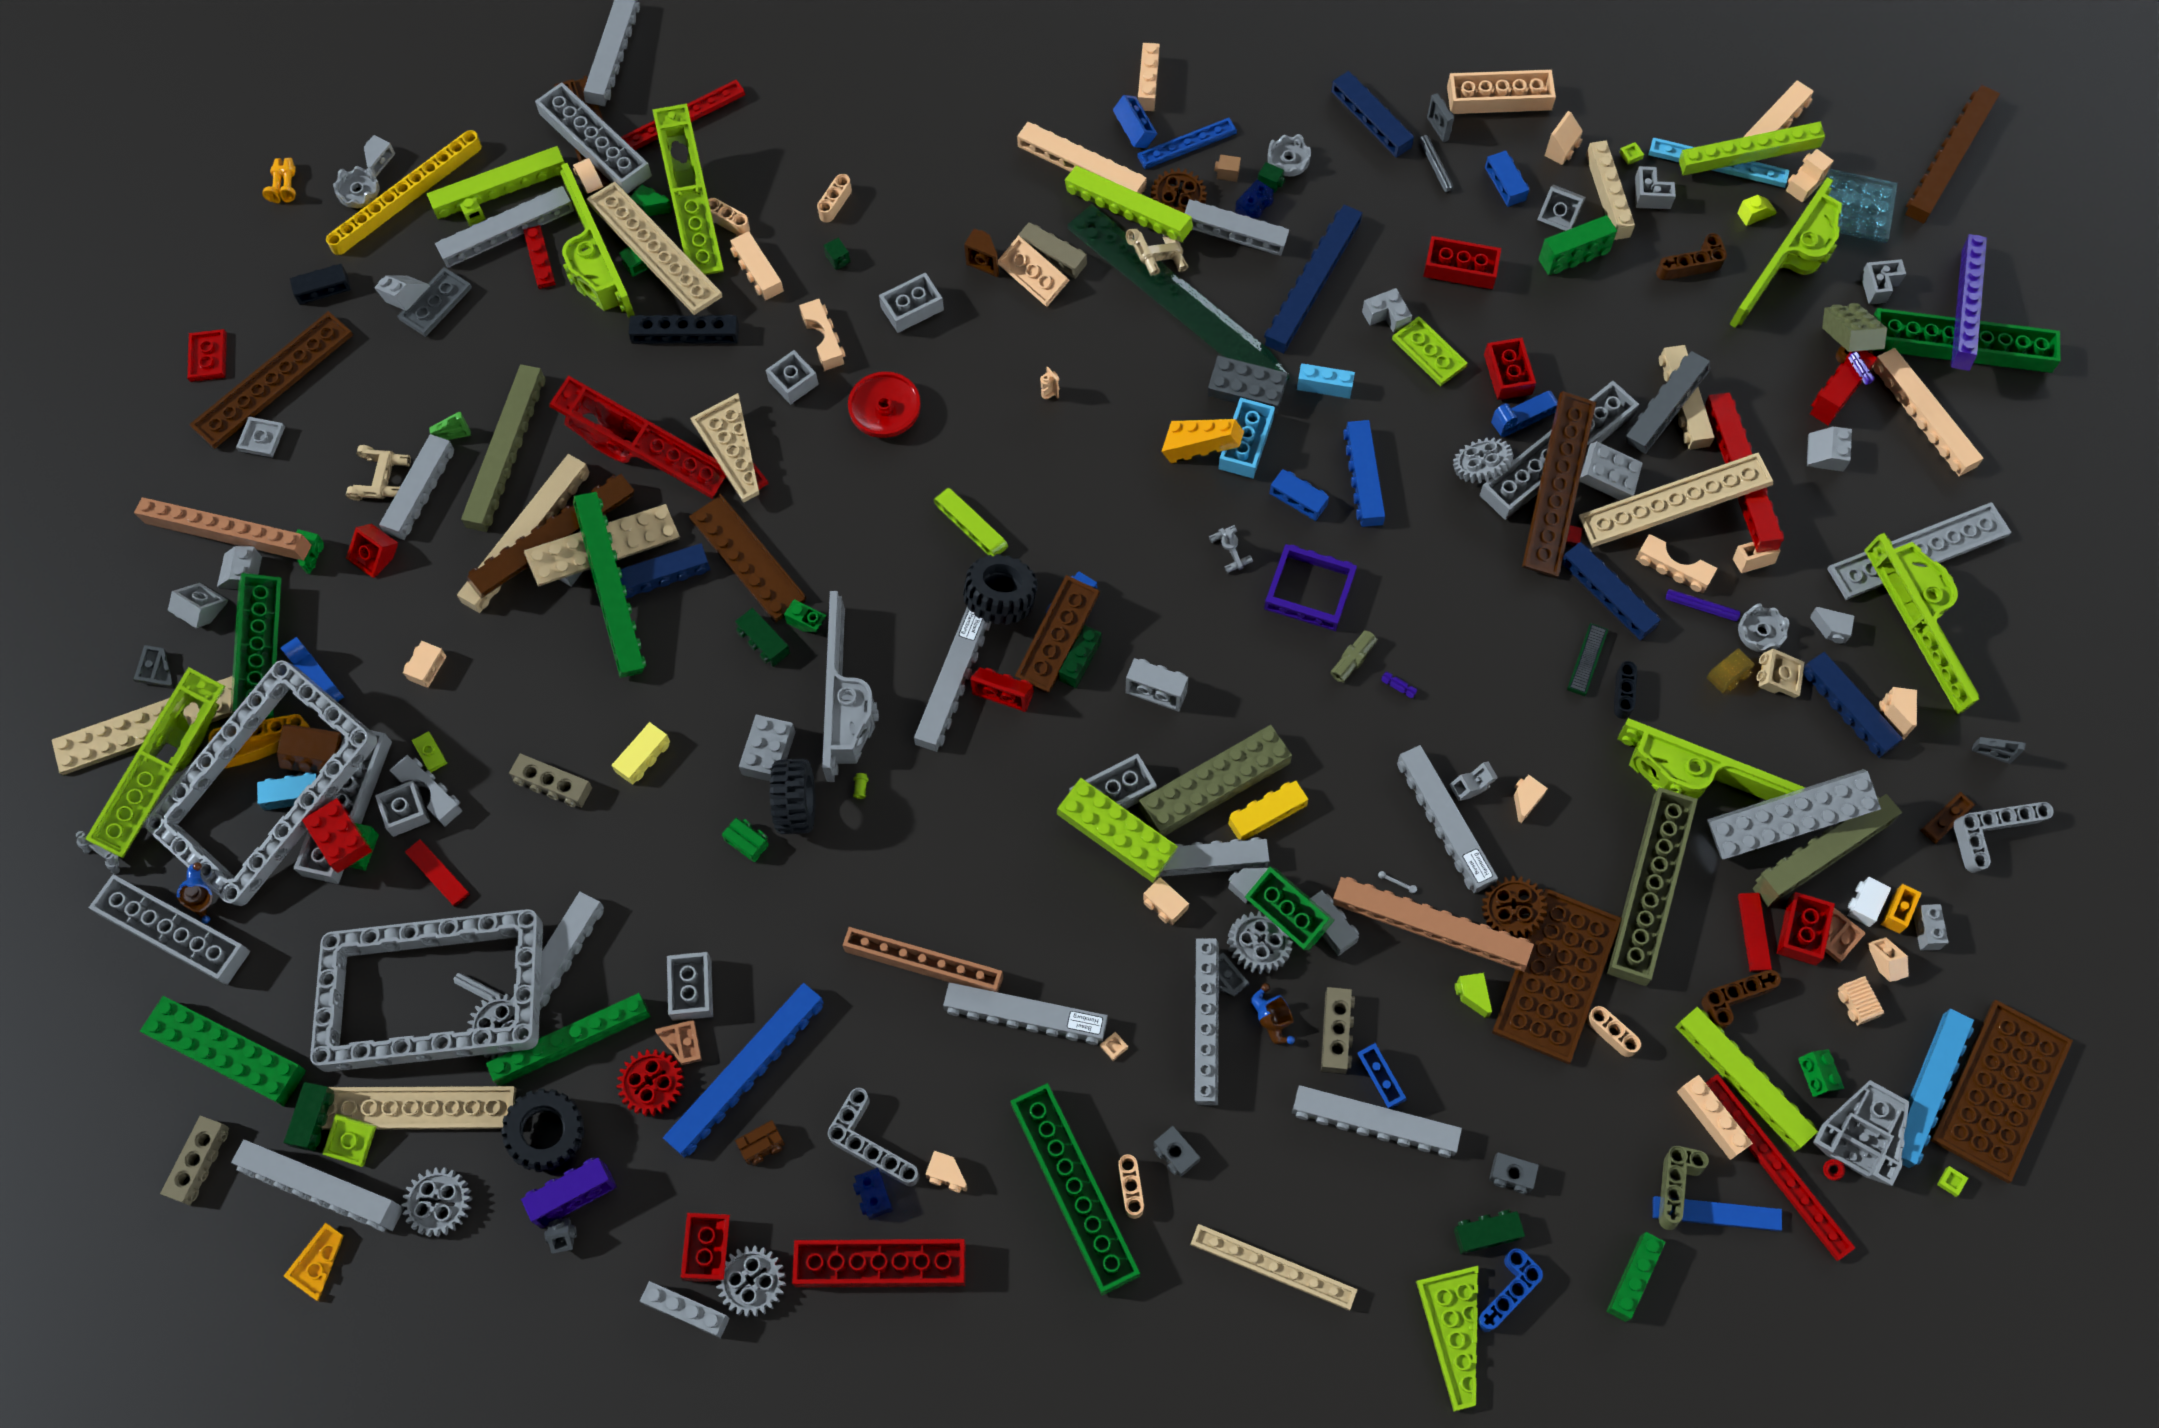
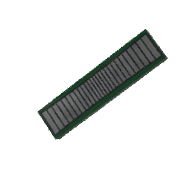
[1567,623,1608,696]

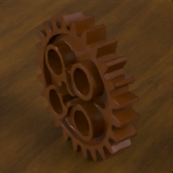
[1151,168,1207,213]
[1481,876,1548,938]

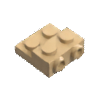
[1757,649,1805,698]

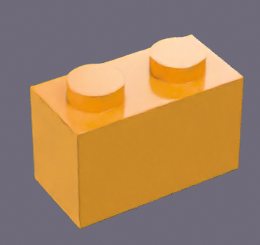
[1881,884,1921,934]

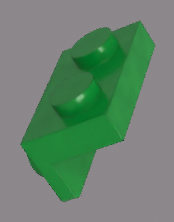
[1798,1049,1844,1097]

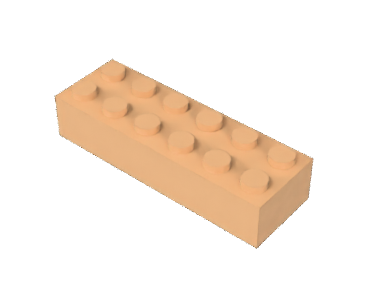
[1447,70,1556,114]

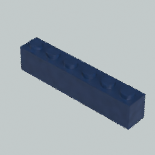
[1331,71,1414,158]
[1562,542,1661,641]
[620,543,711,598]
[1803,652,1903,758]

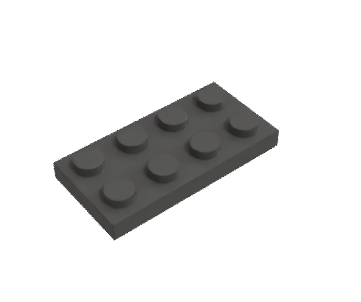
[397,267,472,337]

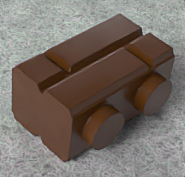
[735,1120,785,1165]

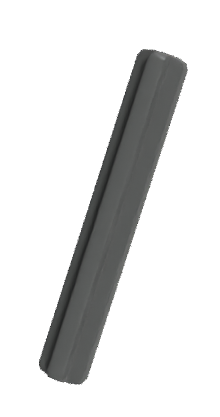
[1419,135,1454,192]

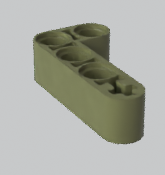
[1659,1146,1709,1230]

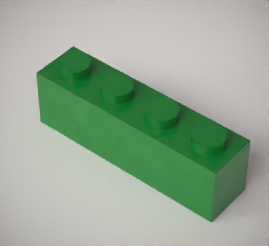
[1606,1232,1666,1322]

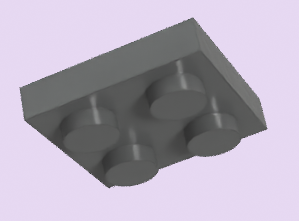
[1427,93,1454,142]

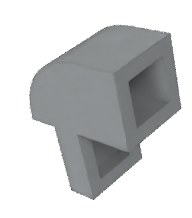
[1449,761,1498,801]

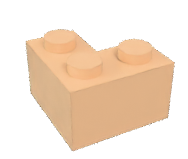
[1786,149,1834,203]

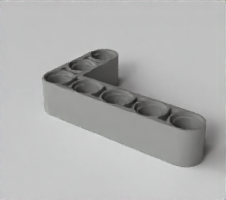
[1954,802,2054,873]
[828,1088,919,1186]

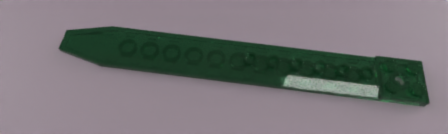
[1067,204,1290,381]

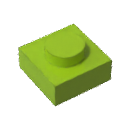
[1619,142,1644,165]
[1937,1166,1968,1197]

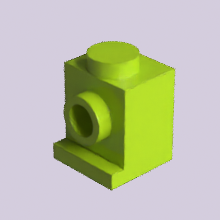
[459,198,486,227]

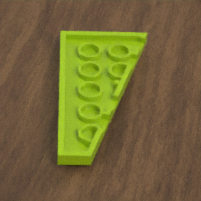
[1416,1266,1478,1411]

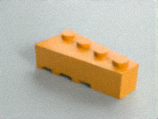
[1161,419,1244,464]

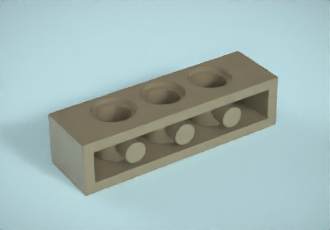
[509,753,592,808]
[1321,987,1355,1074]
[160,1116,229,1206]

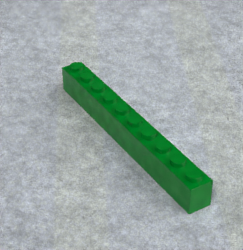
[573,492,646,678]

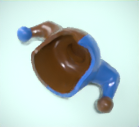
[177,862,213,924]
[1251,983,1295,1045]

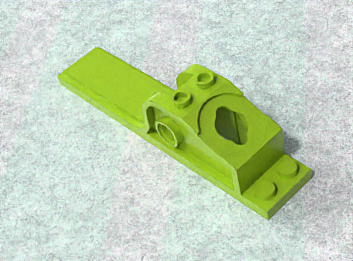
[653,103,724,275]
[560,163,635,318]
[1730,177,1842,328]
[1864,533,1979,714]
[85,667,226,858]
[1617,718,1805,800]

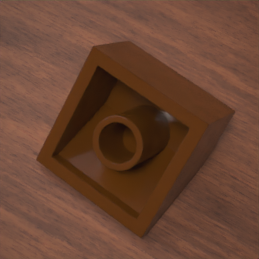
[964,229,999,277]

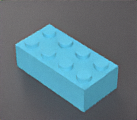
[1218,398,1275,479]

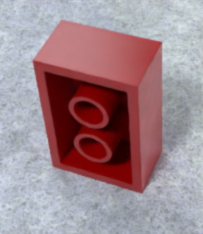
[1484,338,1536,400]
[302,798,372,873]
[1776,892,1835,966]

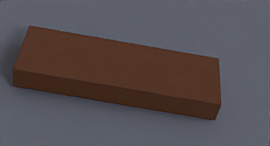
[1920,791,1975,844]

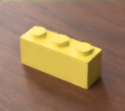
[611,722,670,785]

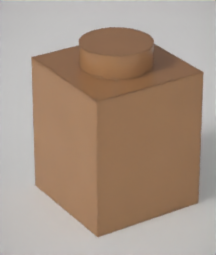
[1214,154,1241,182]

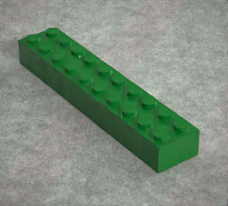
[1873,308,2061,373]
[1010,1083,1140,1296]

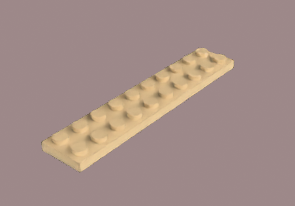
[587,182,722,315]
[1579,452,1773,548]
[52,676,232,775]
[322,1086,516,1130]

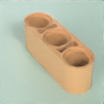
[817,174,852,223]
[708,198,750,236]
[1587,1006,1641,1057]
[1119,1154,1144,1219]

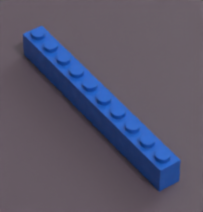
[663,982,824,1158]

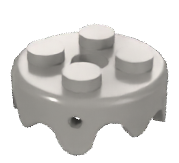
[1267,134,1311,177]
[333,166,380,209]
[1738,603,1789,653]

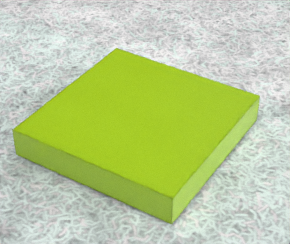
[322,1114,377,1167]

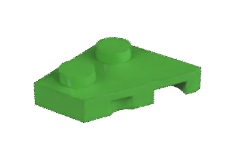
[429,412,471,440]

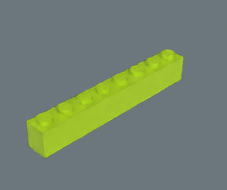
[1679,121,1825,176]
[427,146,565,219]
[1065,165,1193,243]
[1676,1007,1818,1152]

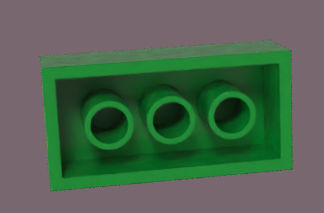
[1538,215,1617,275]
[1245,867,1335,951]

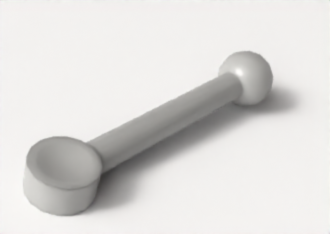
[1378,871,1417,894]

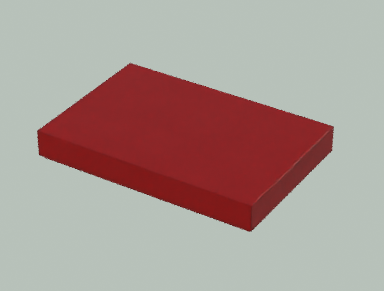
[187,329,227,382]

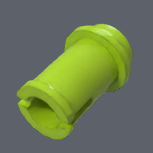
[853,773,869,799]

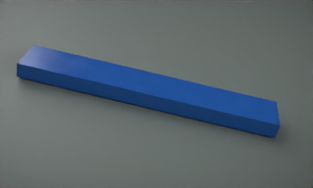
[1137,118,1237,170]
[1653,1196,1782,1232]

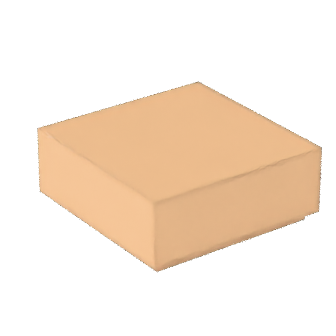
[1100,1032,1129,1061]

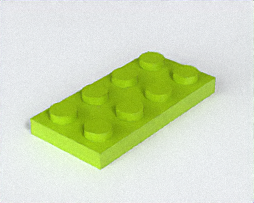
[1392,316,1468,387]

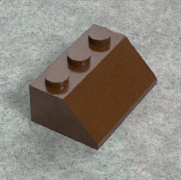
[277,724,342,774]

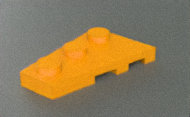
[284,1223,344,1301]

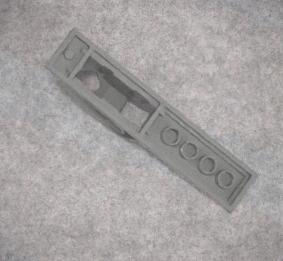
[822,591,879,782]

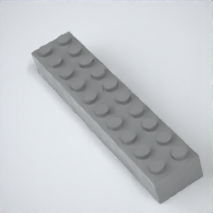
[1479,381,1639,520]

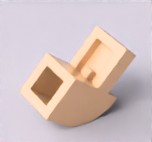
[573,158,603,194]

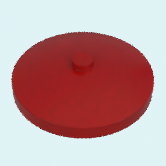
[848,372,921,438]

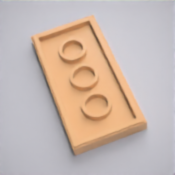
[998,235,1070,307]

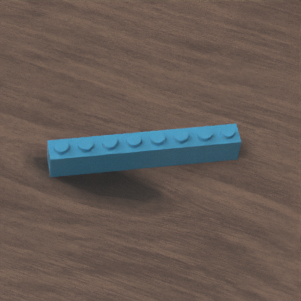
[1901,1009,1974,1168]

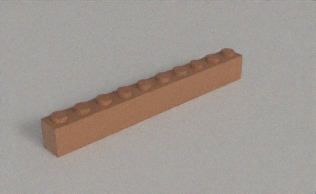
[134,497,312,561]
[1333,877,1534,972]

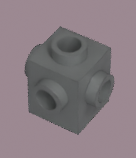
[544,1217,577,1254]

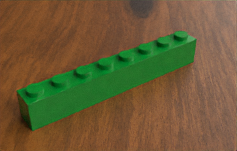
[486,993,651,1086]

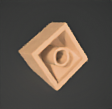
[1545,111,1583,165]
[1878,687,1917,740]

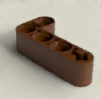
[1656,233,1727,280]
[1701,970,1781,1030]

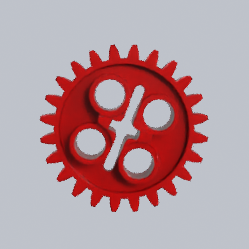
[616,1049,685,1116]

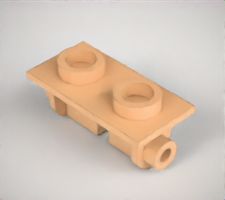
[1040,367,1060,399]

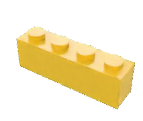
[1228,781,1309,841]

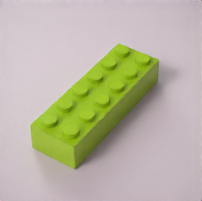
[1057,778,1178,883]

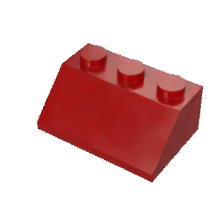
[970,667,1034,712]
[681,1213,730,1282]

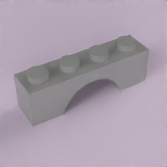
[390,755,462,827]
[640,1281,730,1339]

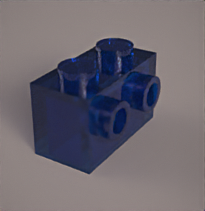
[1235,179,1274,219]
[853,1168,893,1220]

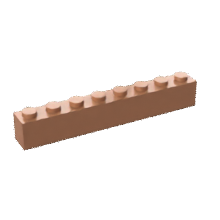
[842,927,1003,993]

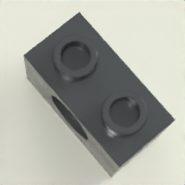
[1153,1126,1200,1178]
[1489,1152,1539,1194]

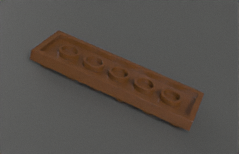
[1015,575,1100,693]

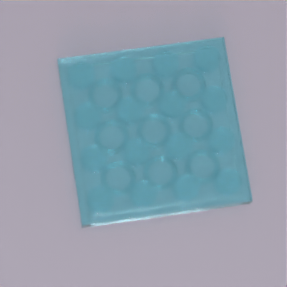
[1825,169,1898,243]

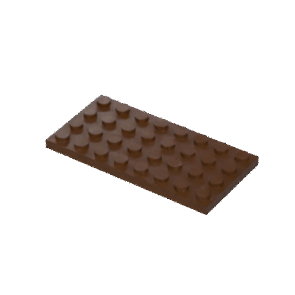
[1492,888,1622,1064]
[1930,1000,2073,1183]

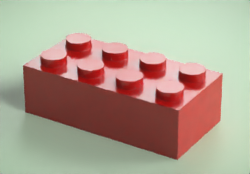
[1423,236,1501,289]
[1810,350,1877,426]

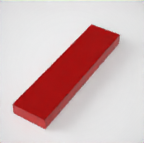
[405,839,470,907]
[1738,893,1772,972]

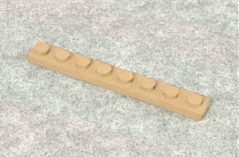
[1190,1224,1358,1311]

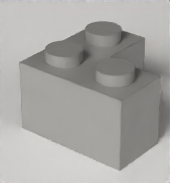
[1634,166,1676,209]
[1860,259,1906,304]
[1362,288,1412,333]

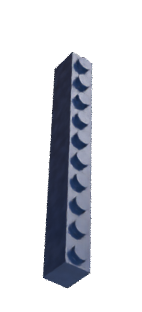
[1264,205,1363,354]

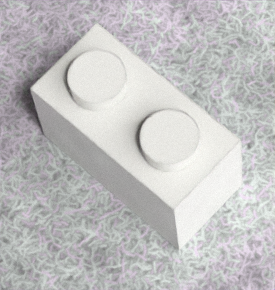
[1847,877,1891,927]

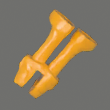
[262,158,296,203]

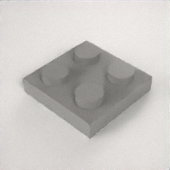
[236,417,285,458]

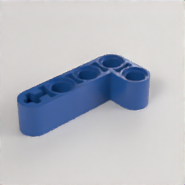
[1491,391,1558,437]
[281,637,344,702]
[1477,1249,1543,1332]

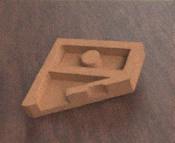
[1825,908,1866,963]
[655,1020,702,1065]

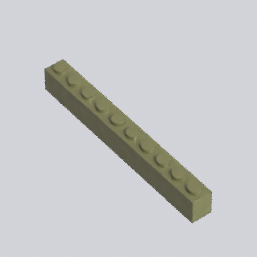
[461,364,546,532]

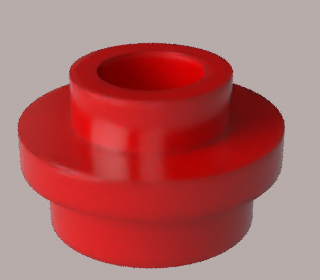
[1823,1159,1845,1180]

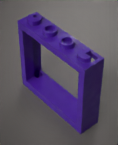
[1264,544,1357,631]

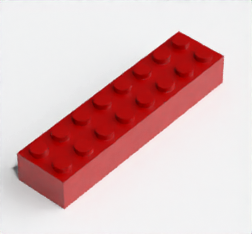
[792,1239,966,1287]

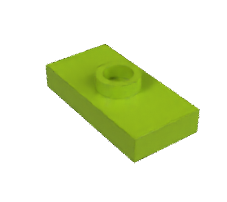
[412,731,447,772]

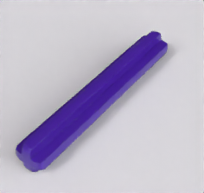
[1665,589,1741,621]

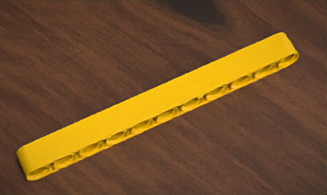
[326,130,482,255]

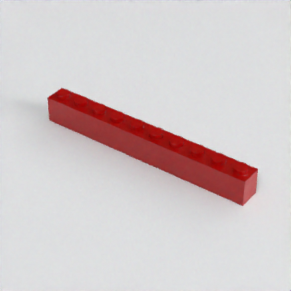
[1705,392,1784,552]

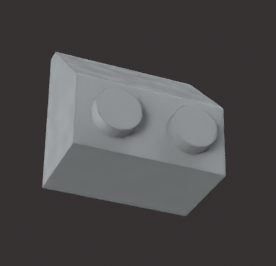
[1537,185,1586,231]
[374,275,430,311]
[1807,427,1852,472]
[217,546,262,589]
[168,583,228,628]

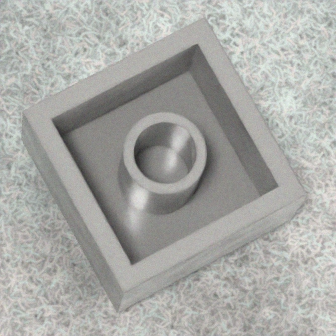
[766,350,819,405]
[375,781,430,837]

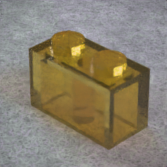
[1706,648,1755,694]

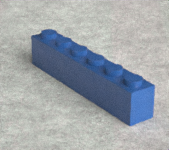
[1343,420,1385,527]

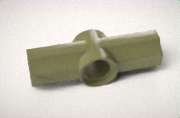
[1330,630,1378,683]

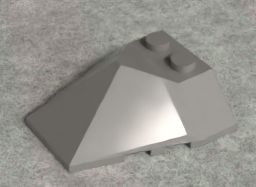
[1813,1080,1909,1186]

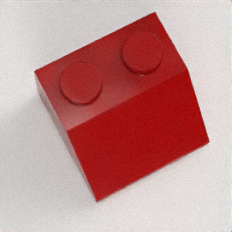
[346,523,398,578]

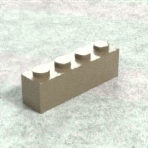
[1019,222,1087,279]

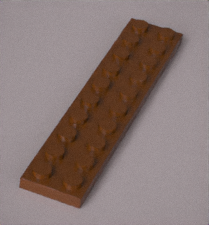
[189,311,353,449]
[1522,391,1596,578]

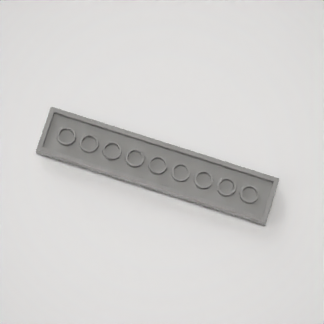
[1827,502,2011,600]

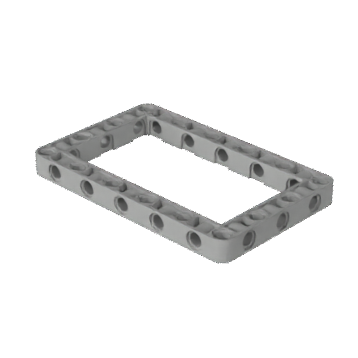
[145,660,377,906]
[310,909,543,1072]

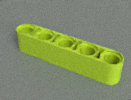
[934,488,1008,556]

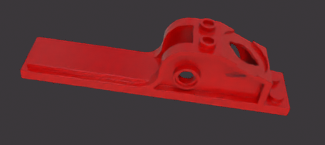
[549,375,726,499]

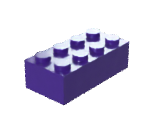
[521,1158,617,1229]

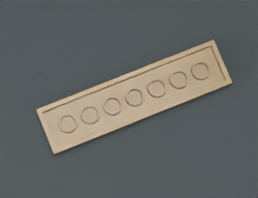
[524,504,680,586]

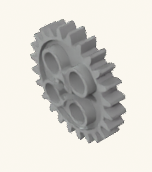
[1453,437,1514,483]
[1227,911,1293,974]
[467,994,529,1059]
[401,1167,472,1237]
[716,1246,786,1317]

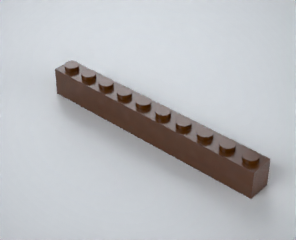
[1905,84,2000,224]
[467,474,634,599]

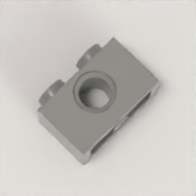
[1913,904,1949,951]

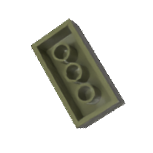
[1822,303,1887,352]

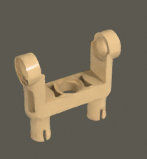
[1126,229,1189,276]
[346,445,411,501]

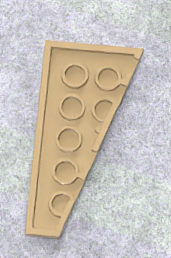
[690,393,760,503]

